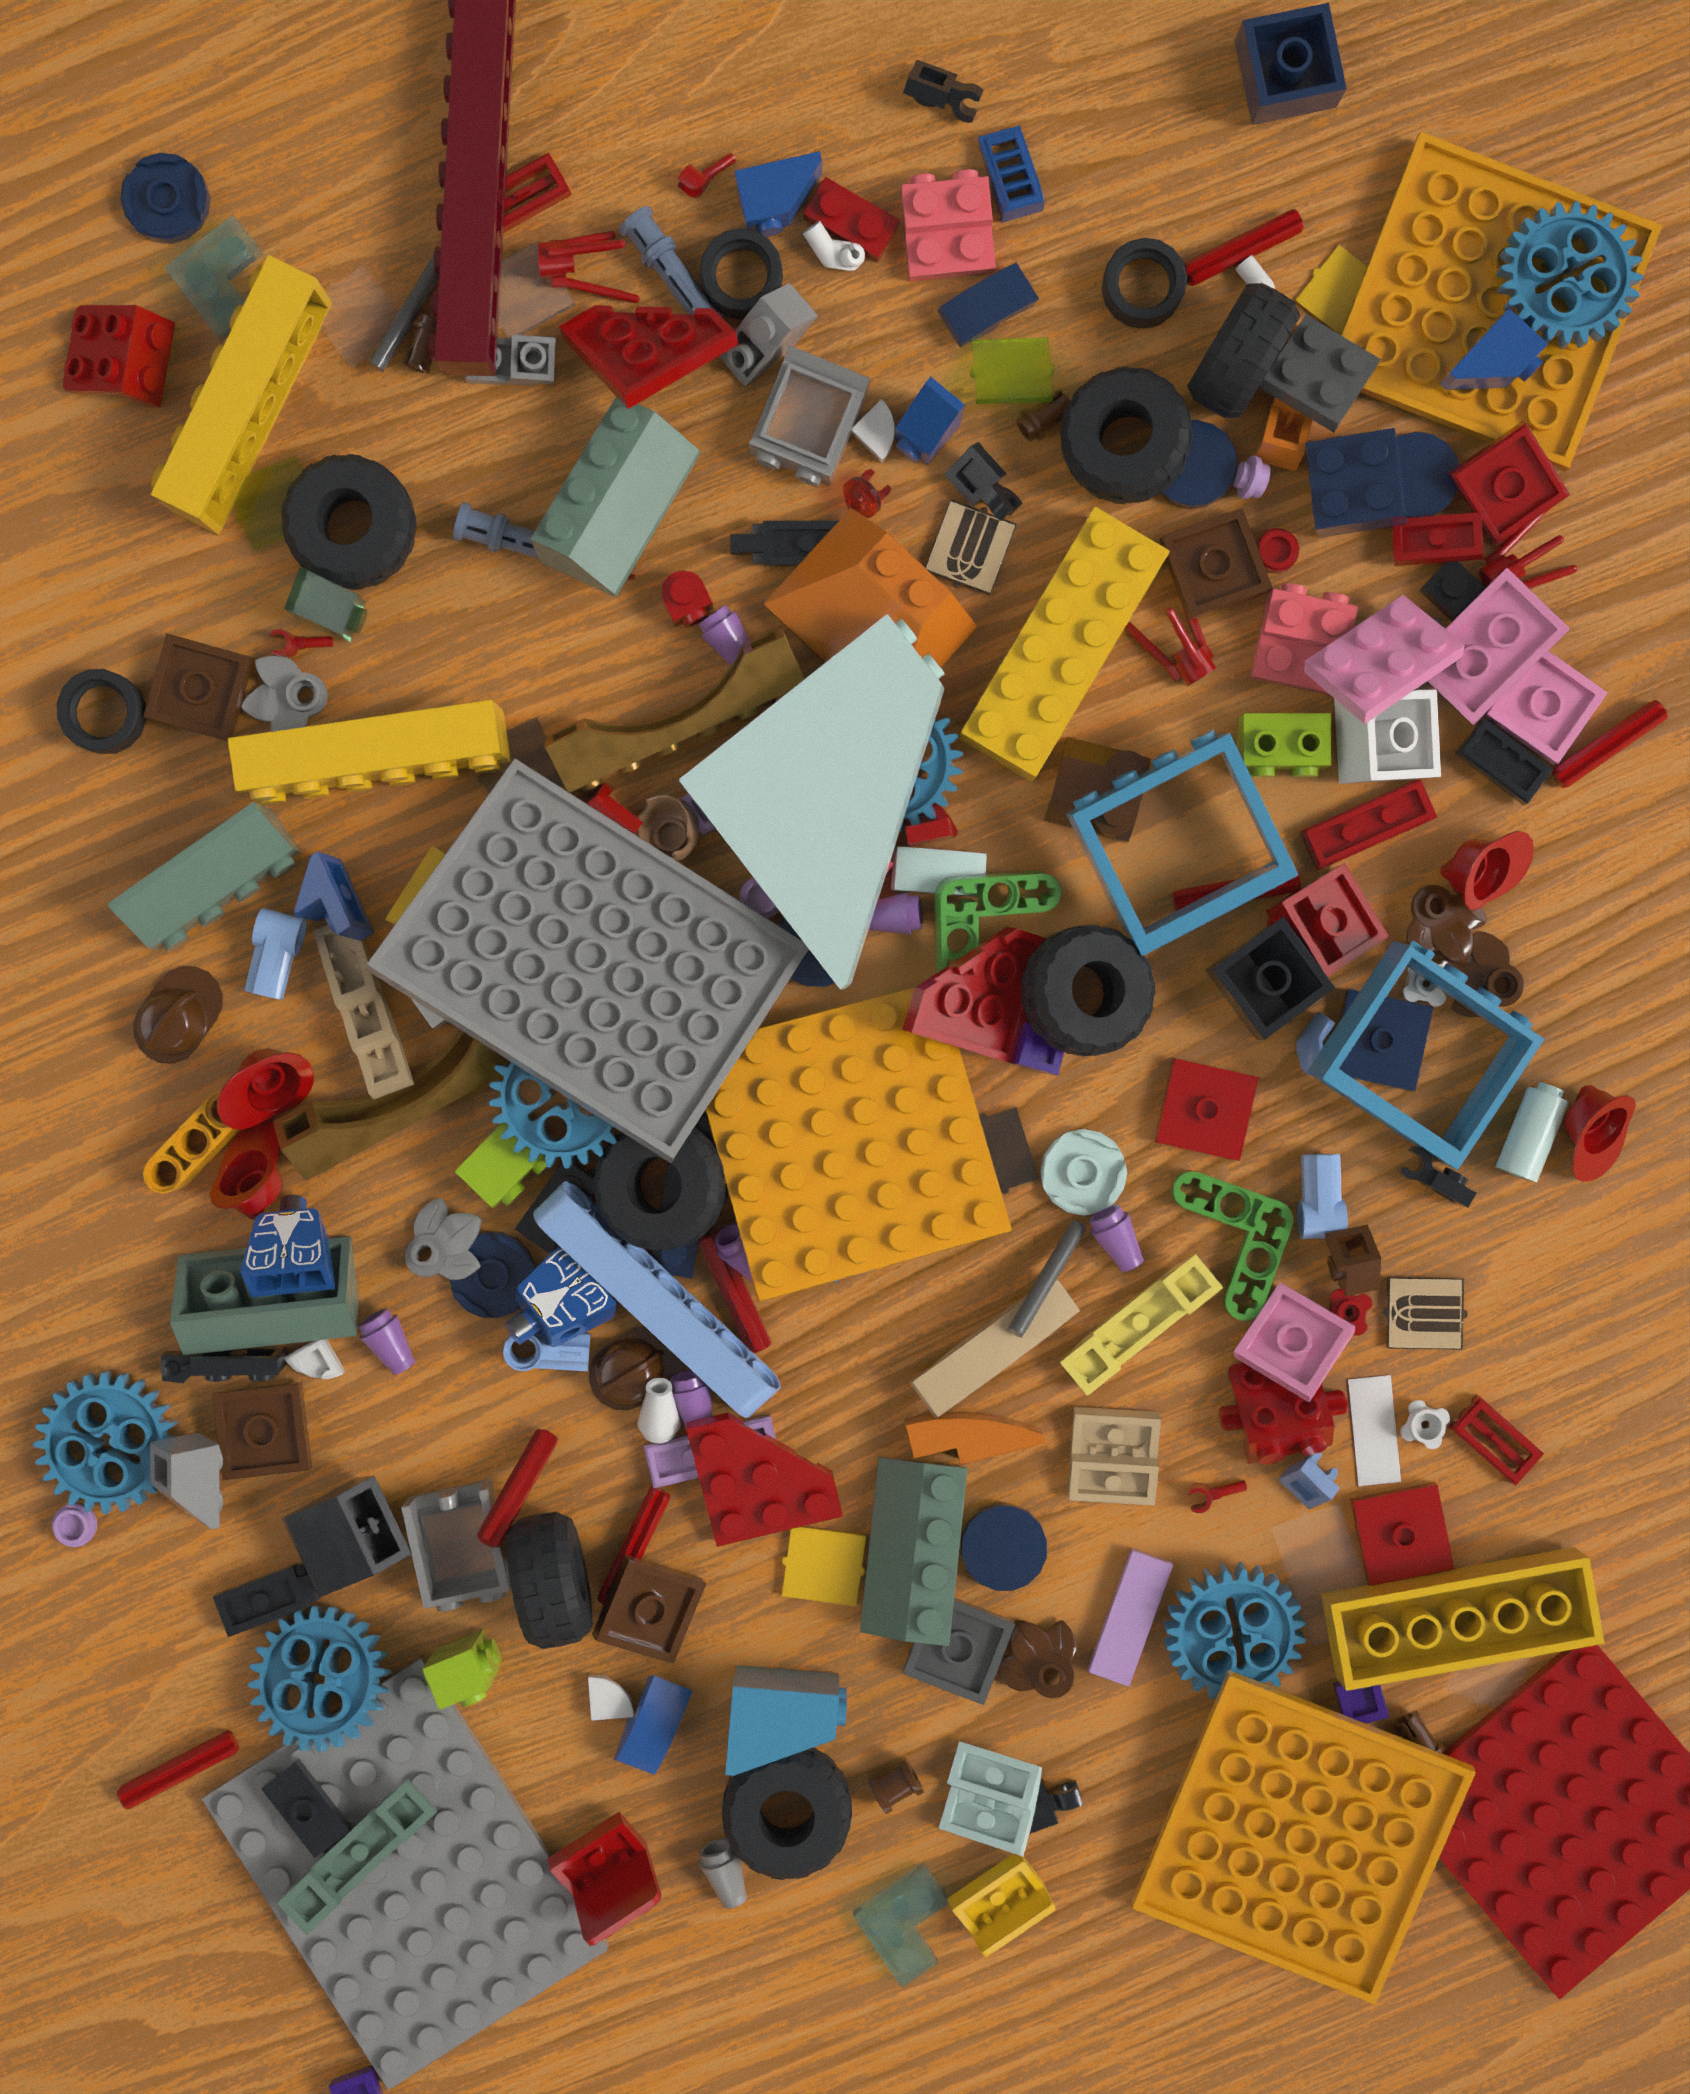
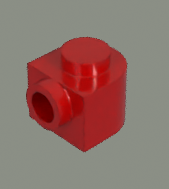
[662,570,714,628]

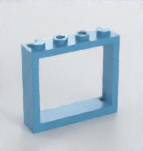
[1065,729,1298,956]
[1307,940,1544,1170]

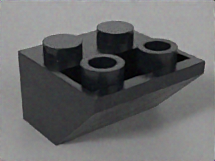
[282,1476,411,1597]

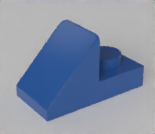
[294,851,374,941]

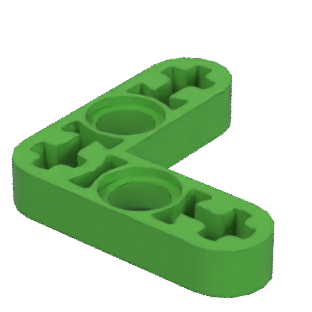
[935,871,1061,973]
[1170,1170,1294,1321]

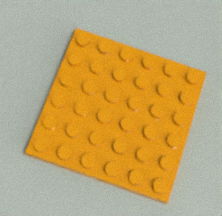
[1341,131,1663,472]
[705,987,1012,1303]
[1131,1670,1476,2005]

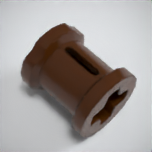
[868,1758,924,1814]

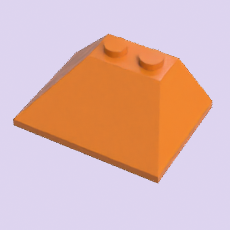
[763,508,977,668]

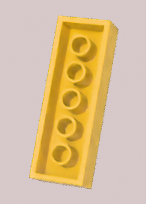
[150,255,333,535]
[958,507,1170,782]
[228,700,511,805]
[1321,1547,1605,1691]

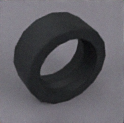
[700,228,783,320]
[1101,237,1187,329]
[56,669,147,754]

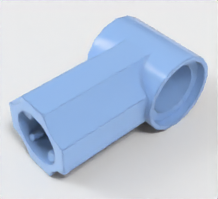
[244,908,307,1000]
[1297,1154,1348,1239]
[503,1332,590,1371]

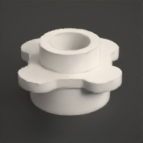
[1403,964,1446,1007]
[1400,1400,1450,1449]

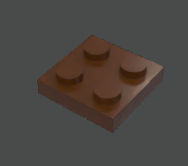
[1159,508,1273,621]
[143,633,254,742]
[212,1382,312,1481]
[592,1554,706,1664]

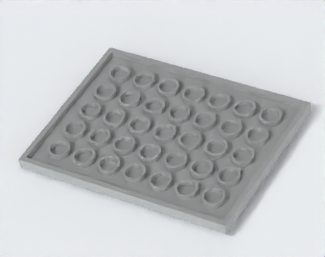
[366,759,809,1163]
[202,1655,609,2090]

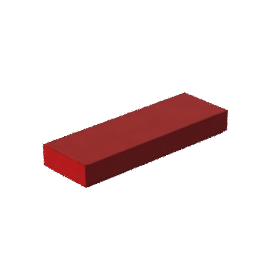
[1300,778,1438,871]

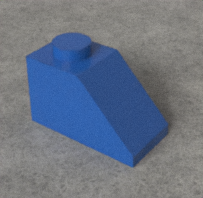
[735,151,822,237]
[1439,308,1548,390]
[894,376,965,465]

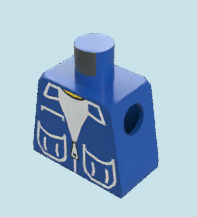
[241,1195,335,1297]
[505,1246,616,1347]

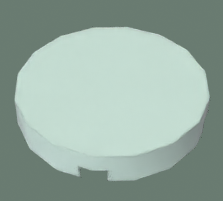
[1040,1129,1127,1215]

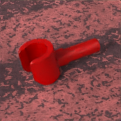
[678,153,736,198]
[269,629,334,658]
[1187,1480,1247,1513]

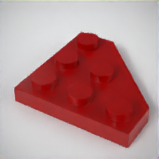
[559,305,739,409]
[902,926,1046,1064]
[686,1412,843,1547]

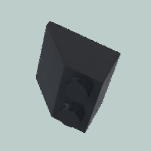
[1205,917,1335,1040]

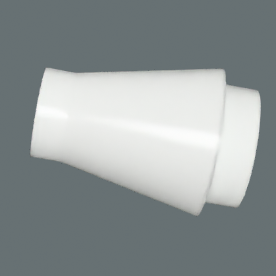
[637,1378,681,1443]

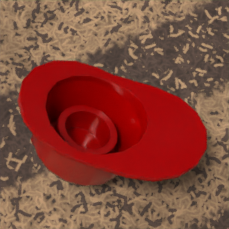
[1440,831,1534,911]
[217,1048,314,1129]
[1564,1085,1636,1182]
[210,1121,283,1220]

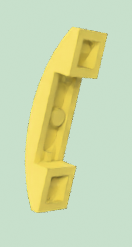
[1060,1253,1223,1396]

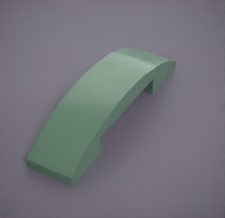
[277,1778,437,1935]

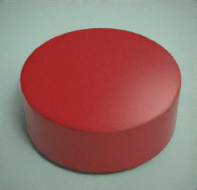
[1256,528,1299,574]

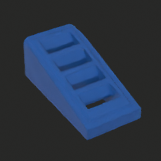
[978,125,1045,223]

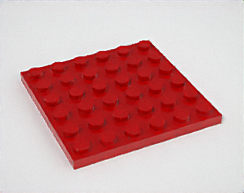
[1439,1645,1690,2000]

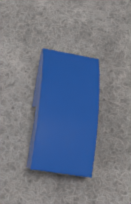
[614,1675,692,1775]

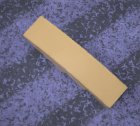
[313,925,414,1099]
[910,1279,1080,1418]

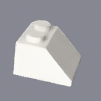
[1334,690,1441,784]

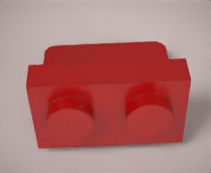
[63,305,175,408]
[1228,1362,1335,1465]
[547,1811,662,1946]

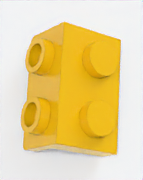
[947,1853,1056,1957]

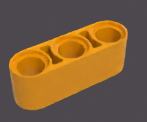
[143,1091,240,1194]

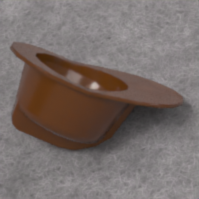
[134,966,223,1064]
[589,1325,687,1410]

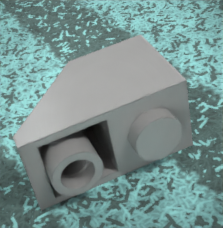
[718,283,818,387]
[150,1433,223,1530]

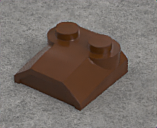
[1044,737,1151,843]

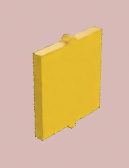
[1295,245,1367,335]
[782,1526,866,1606]

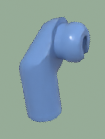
[1295,1012,1335,1078]

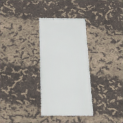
[1348,1375,1401,1486]

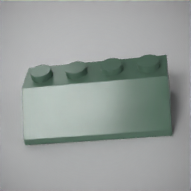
[530,397,701,598]
[107,802,302,952]
[170,1236,359,1355]
[860,1457,968,1646]

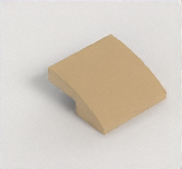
[1068,1407,1161,1506]

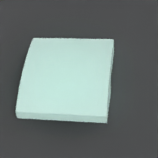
[939,1741,1042,1856]

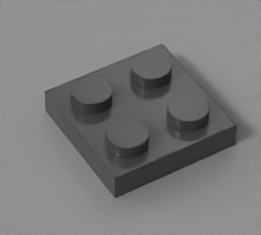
[1259,315,1381,433]
[903,1597,1015,1705]

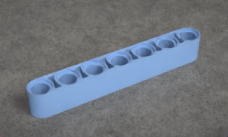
[533,1181,781,1418]

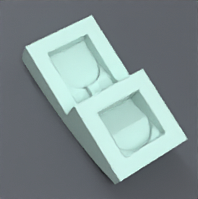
[891,847,987,897]

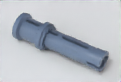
[618,206,723,318]
[453,502,539,559]

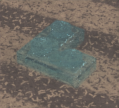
[164,215,263,341]
[853,1863,949,1988]

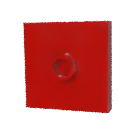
[1448,421,1570,546]
[1154,1058,1259,1161]
[1350,1482,1455,1586]

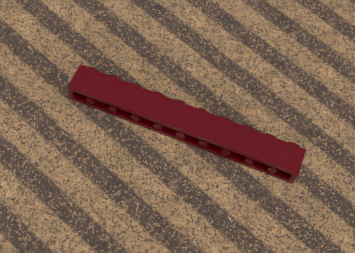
[429,0,516,376]

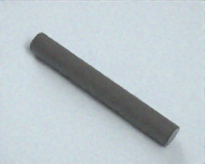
[368,254,439,372]
[1007,1220,1086,1338]

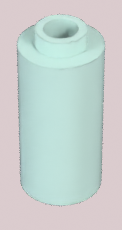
[1495,1082,1569,1183]

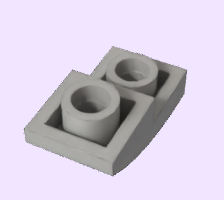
[466,334,556,385]

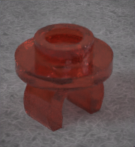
[843,469,891,518]

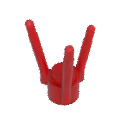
[538,231,640,303]
[1479,509,1577,589]
[1124,593,1216,687]

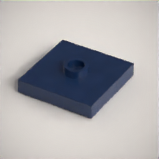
[1339,989,1434,1091]

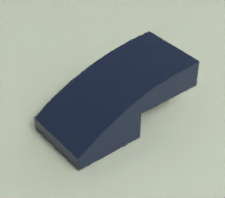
[937,262,1039,347]

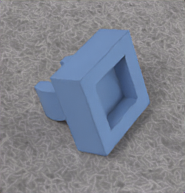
[1278,1453,1340,1509]

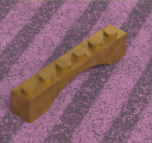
[545,627,805,793]
[273,1029,511,1181]

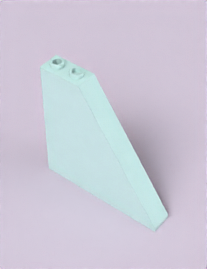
[679,614,945,989]

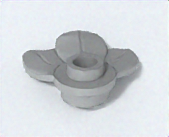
[241,656,328,732]
[405,1198,482,1280]

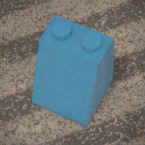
[725,1665,847,1776]

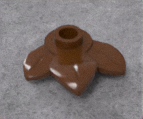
[1406,885,1487,964]
[1439,931,1524,1017]
[997,1620,1077,1698]

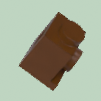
[1325,1224,1381,1297]

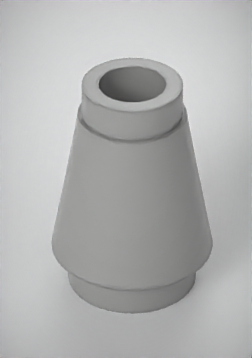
[699,1838,747,1909]

